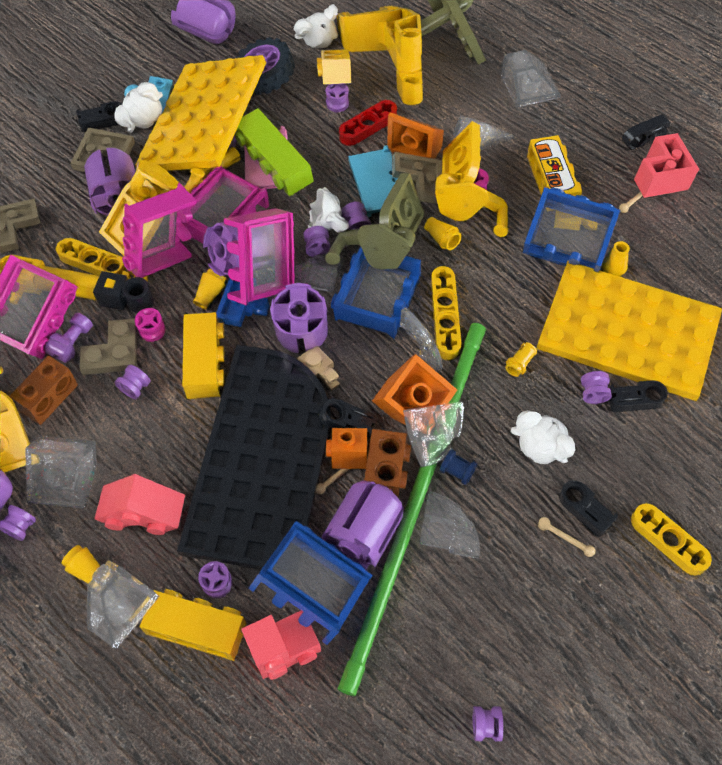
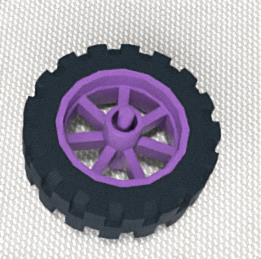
[234,37,295,95]

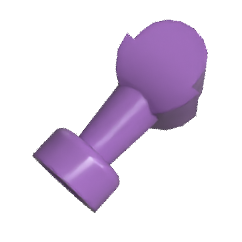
[45,312,93,363]

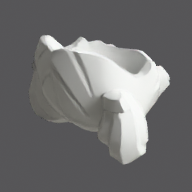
[294,4,338,49]
[114,82,163,133]
[308,187,349,233]
[511,410,575,464]

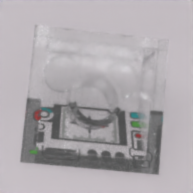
[25,436,96,509]

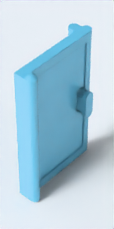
[348,145,398,218]

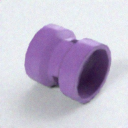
[341,202,372,230]

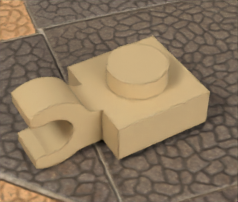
[297,346,340,391]

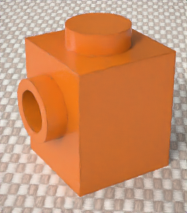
[326,428,367,469]

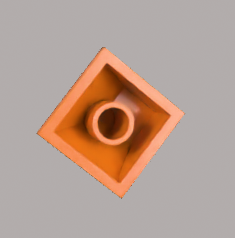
[387,113,444,159]
[372,354,457,435]

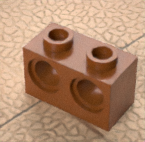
[9,355,78,426]
[364,429,411,498]

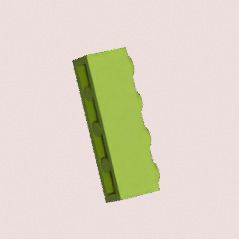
[234,108,314,196]

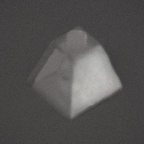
[501,50,561,108]
[449,115,515,151]
[87,560,160,649]

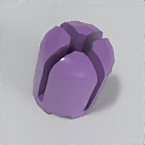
[171,0,236,44]
[84,148,135,216]
[203,222,275,276]
[270,283,328,353]
[321,480,403,570]

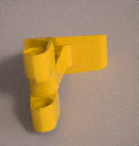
[337,5,423,105]

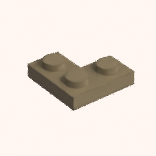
[70,128,135,172]
[392,152,442,204]
[0,198,41,253]
[80,318,137,375]

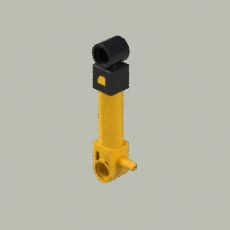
[0,255,154,313]

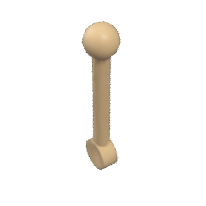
[619,192,643,213]
[316,469,350,495]
[538,517,595,557]

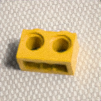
[317,49,351,84]

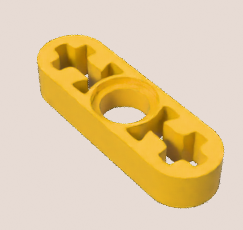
[631,503,712,576]

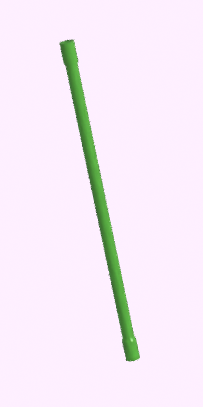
[337,323,486,697]

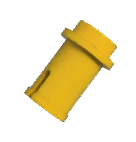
[505,342,537,377]

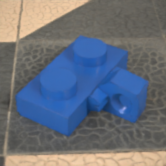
[216,278,270,327]

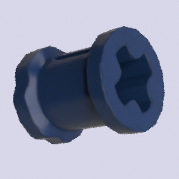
[440,449,478,486]

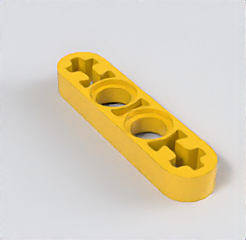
[56,238,148,282]
[431,266,461,360]

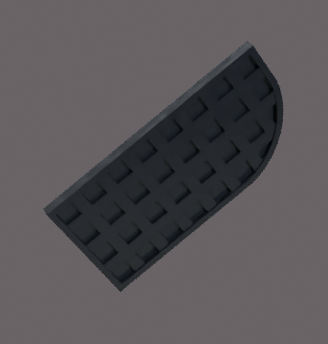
[177,344,331,576]

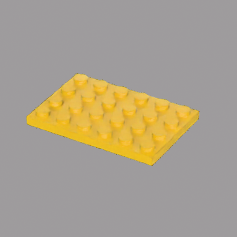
[135,55,267,171]
[536,261,722,401]

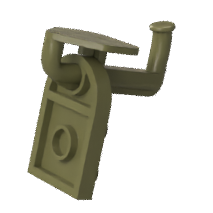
[406,0,486,65]
[325,173,425,270]

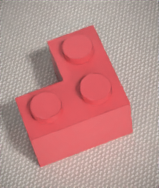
[634,133,699,198]
[95,474,185,535]
[241,611,321,680]

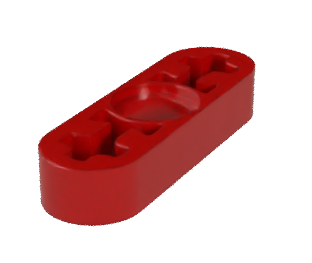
[339,100,397,146]

